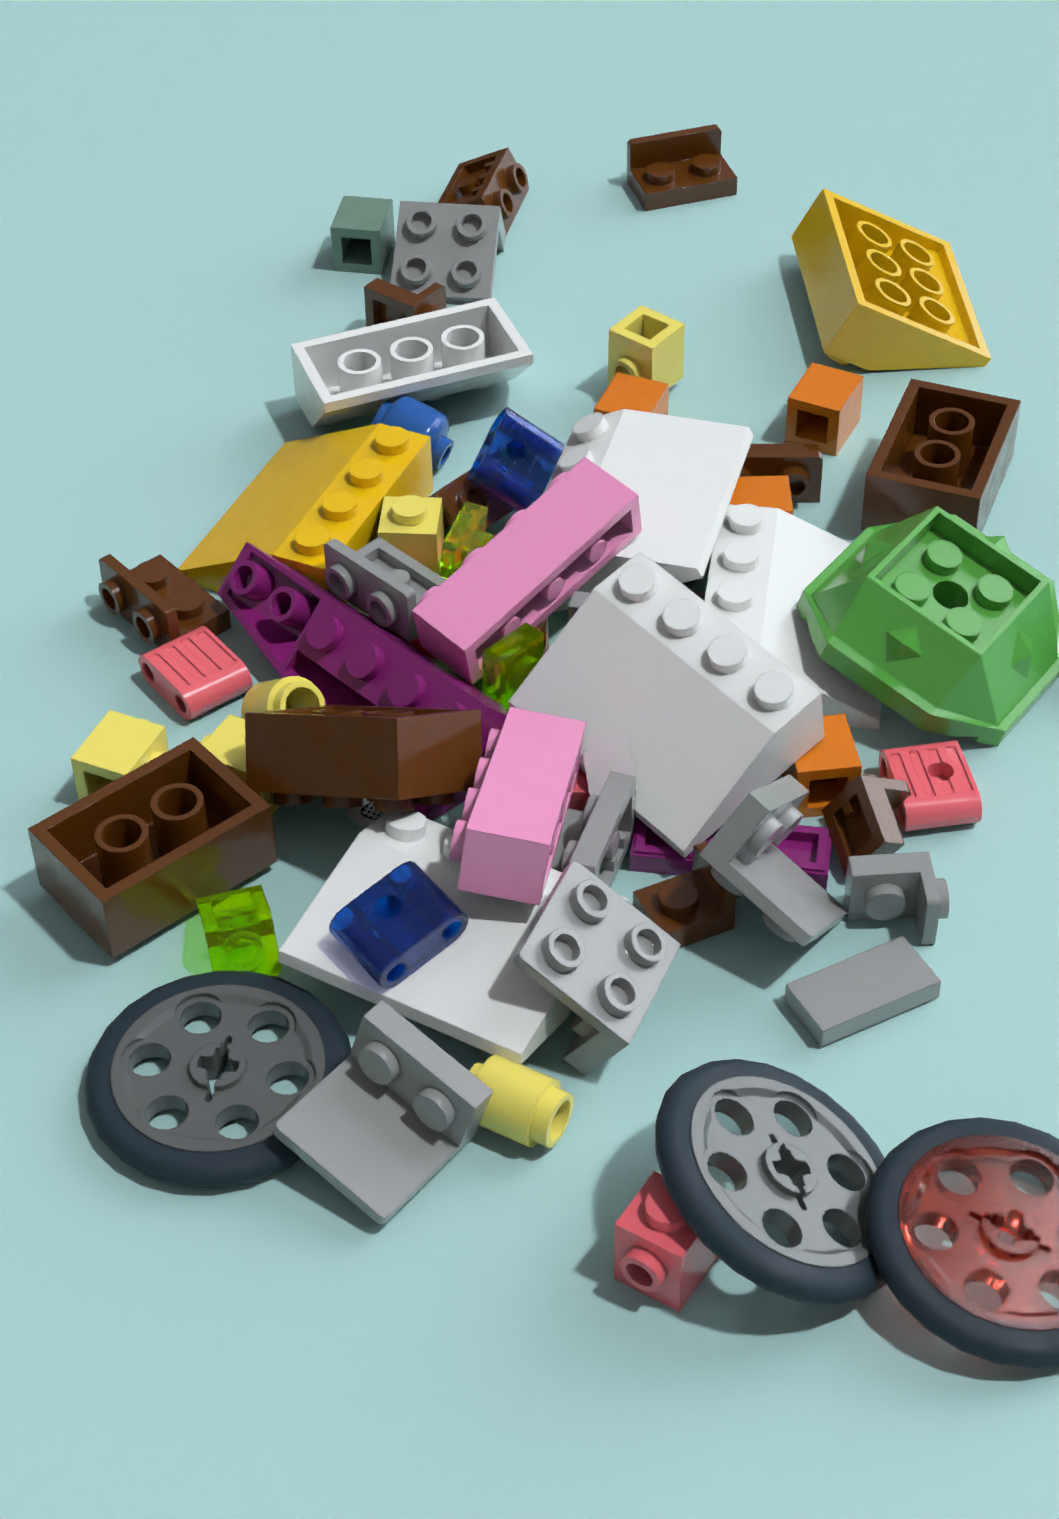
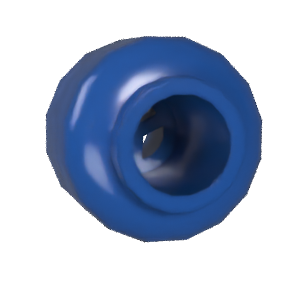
[371,396,454,470]

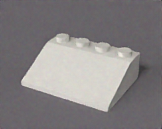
[544,409,753,613]
[704,504,881,730]
[508,551,825,858]
[278,810,629,1064]

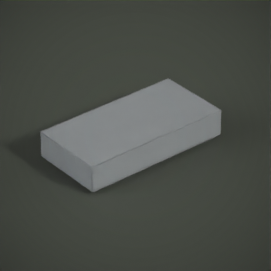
[785,936,941,1047]

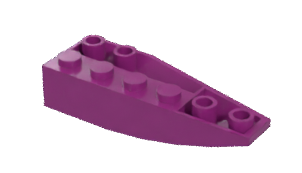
[217,541,509,821]

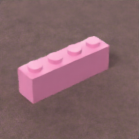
[412,457,642,685]
[449,707,586,906]

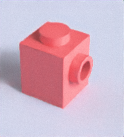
[614,1171,718,1312]

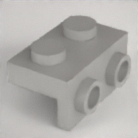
[324,537,446,642]

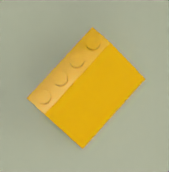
[791,188,991,371]
[178,423,433,603]

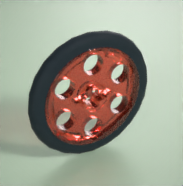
[865,1117,1059,1369]

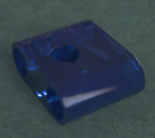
[467,407,564,511]
[329,861,468,989]

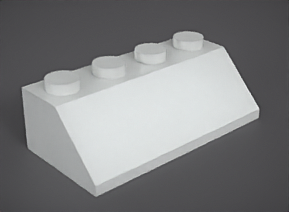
[290,297,533,427]

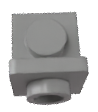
[844,851,949,945]

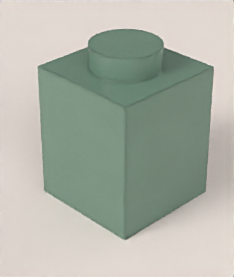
[330,196,395,275]

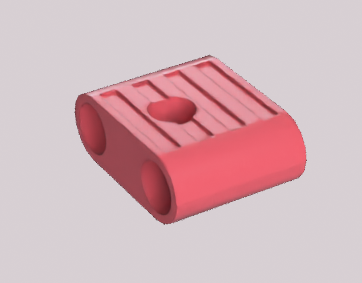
[138,626,253,721]
[879,740,982,832]

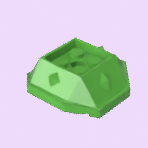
[797,506,1059,747]

